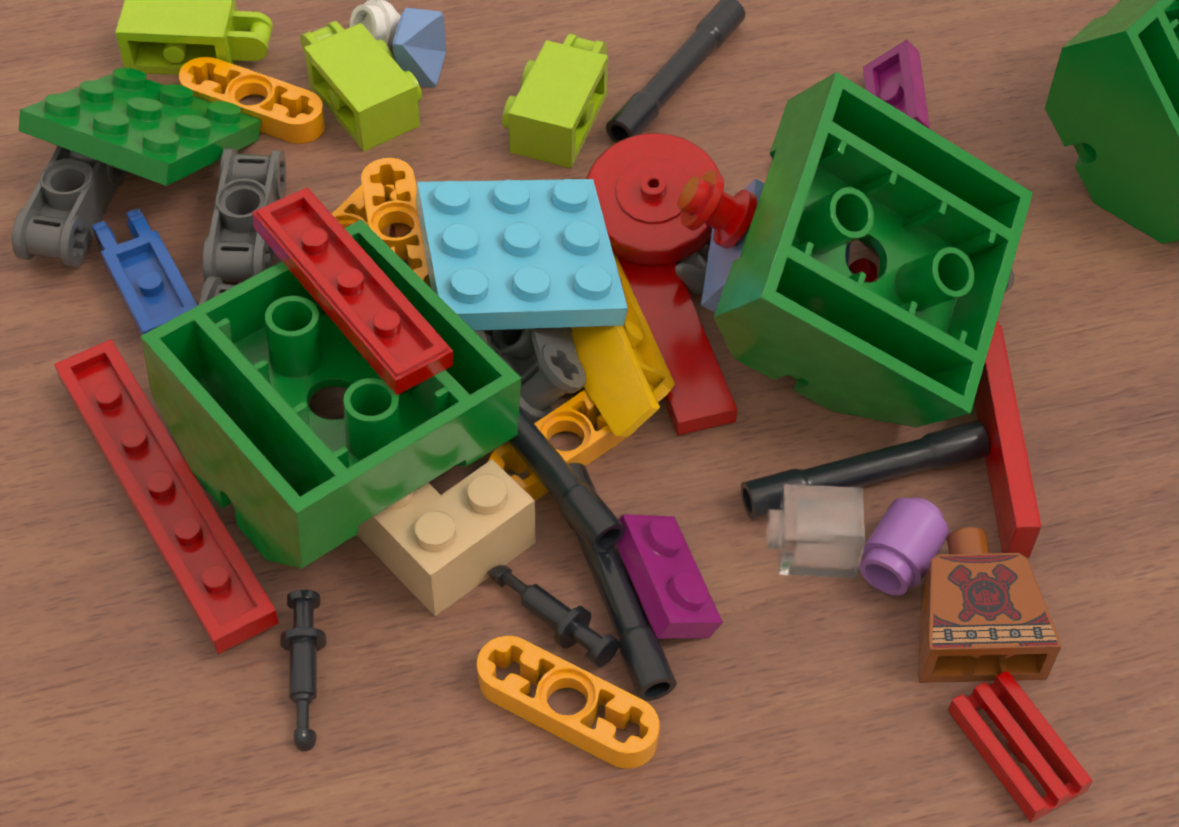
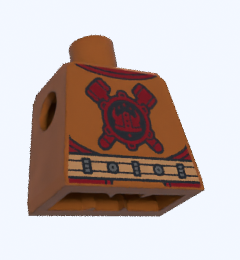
[918,527,1061,683]

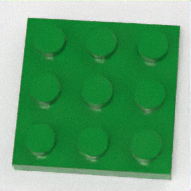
[18,68,261,186]

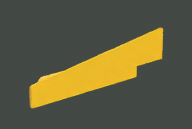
[571,253,675,437]

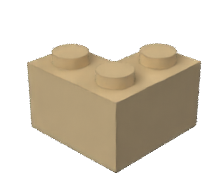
[357,459,536,617]

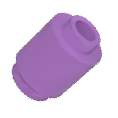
[859,497,949,596]

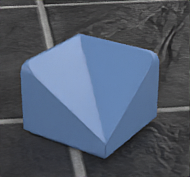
[392,8,446,88]

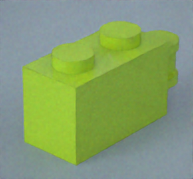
[115,0,273,75]
[300,21,422,152]
[502,33,608,169]

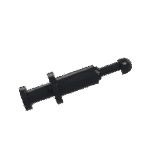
[487,565,619,668]
[280,590,326,751]

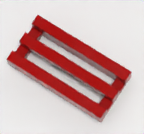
[948,670,1093,823]

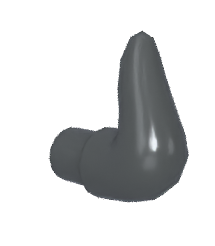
[675,253,707,295]

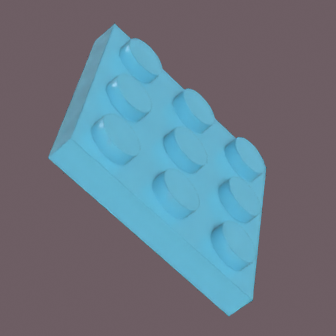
[415,179,628,331]

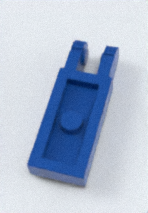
[92,208,198,335]

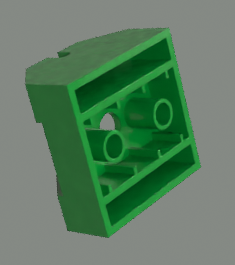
[1045,0,1179,244]
[714,72,1033,428]
[140,219,521,569]

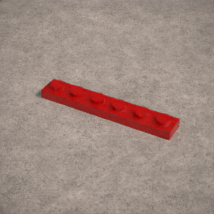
[54,339,279,654]

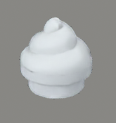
[350,0,401,49]

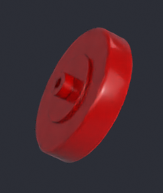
[586,133,724,265]

